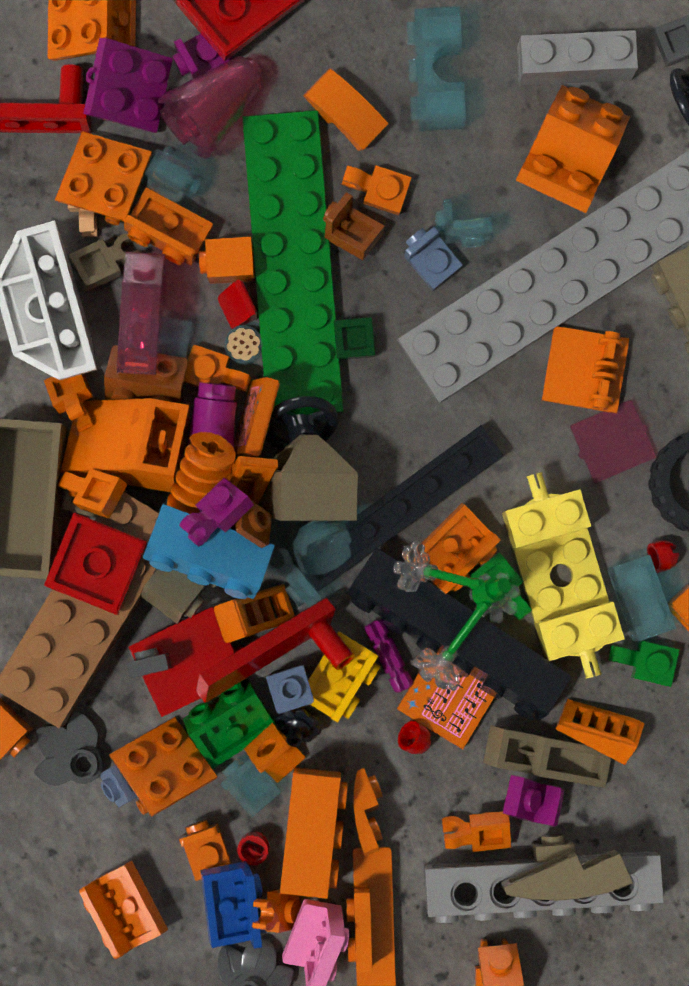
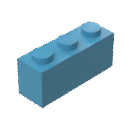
[143,504,275,599]

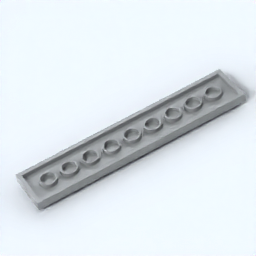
[397,150,689,404]

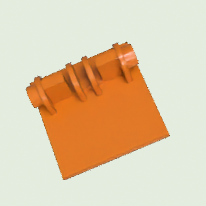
[55,131,152,226]
[541,326,629,414]
[109,717,218,817]

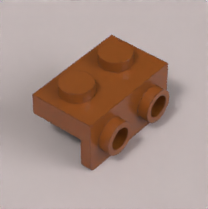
[104,345,188,404]

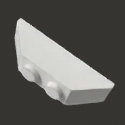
[0,220,97,380]

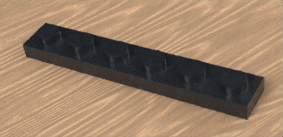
[295,425,504,592]

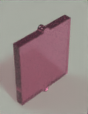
[569,400,656,484]

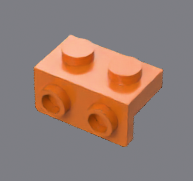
[124,187,213,266]
[408,503,501,594]
[79,860,168,959]

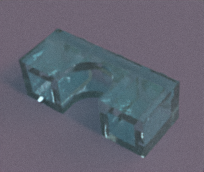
[406,7,466,131]

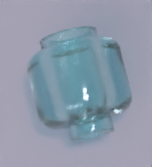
[144,146,203,203]

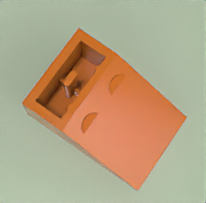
[61,398,190,492]

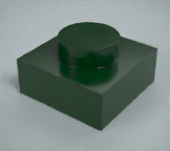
[334,317,375,360]

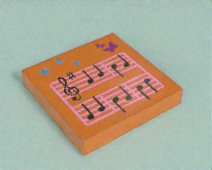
[234,377,280,457]
[396,653,494,750]

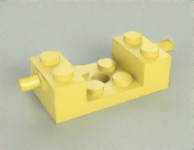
[502,472,625,679]

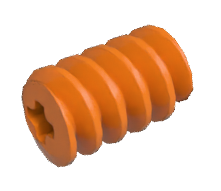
[167,432,236,514]

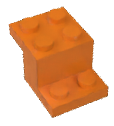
[516,85,630,213]

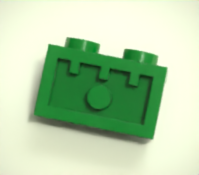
[183,679,277,769]

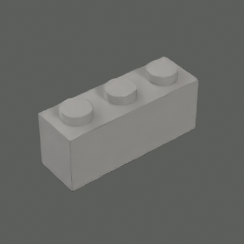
[517,30,638,86]

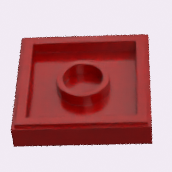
[44,513,148,615]

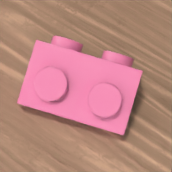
[282,899,349,986]

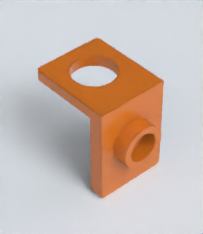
[244,723,305,783]

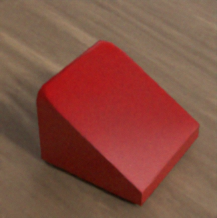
[218,279,258,330]

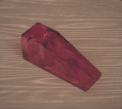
[117,252,167,375]

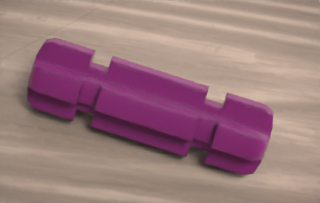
[365,619,413,693]

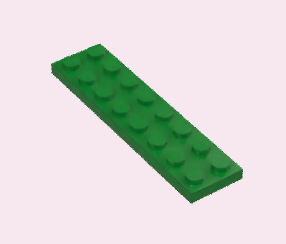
[242,110,344,415]

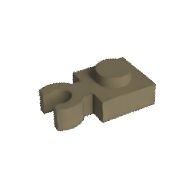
[69,233,141,292]

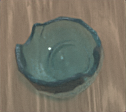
[293,521,352,575]

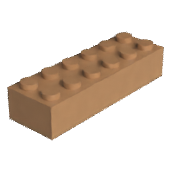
[0,492,159,728]

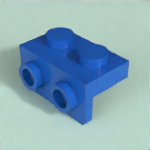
[200,861,267,949]

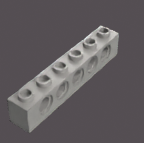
[424,851,664,923]

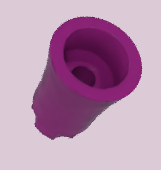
[182,382,237,458]

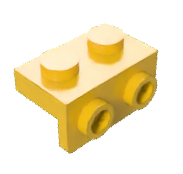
[308,631,381,723]

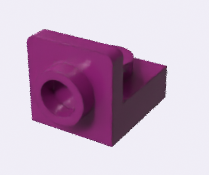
[172,33,234,84]
[503,775,565,827]

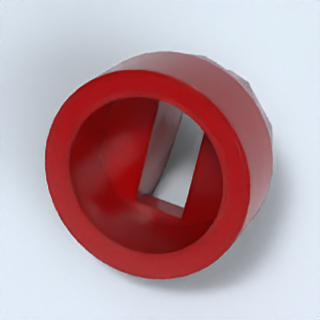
[647,540,679,573]
[398,721,431,755]
[237,831,270,865]

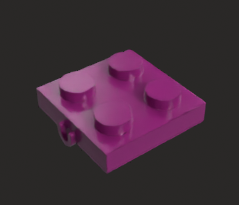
[83,38,173,133]

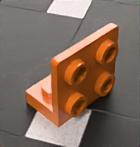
[47,0,136,61]

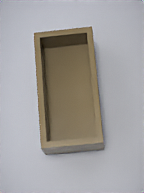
[0,419,67,580]

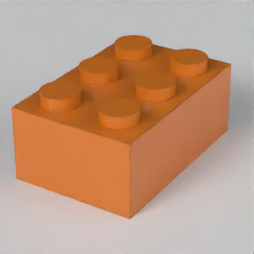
[280,767,348,899]

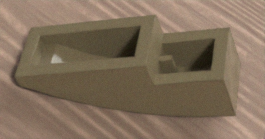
[483,725,611,788]
[501,849,633,901]

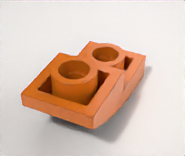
[303,69,389,151]
[354,768,383,857]

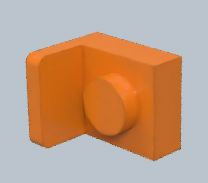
[179,820,232,881]

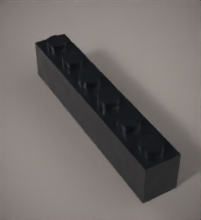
[346,547,572,721]

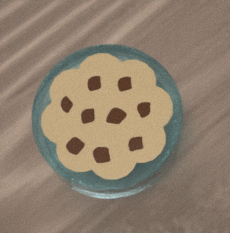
[224,325,263,365]

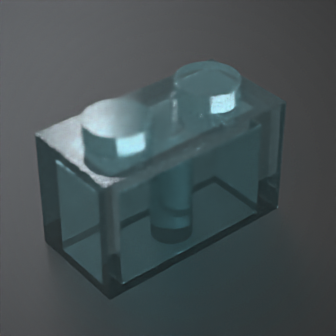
[607,555,676,641]

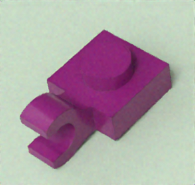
[179,478,254,547]

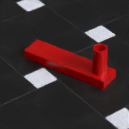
[0,64,91,134]
[196,598,355,703]

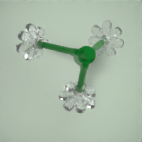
[393,541,520,691]

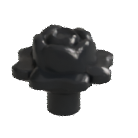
[275,707,321,747]

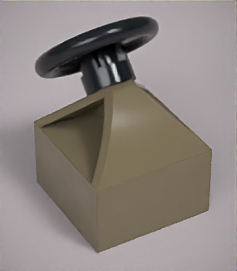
[259,396,358,521]

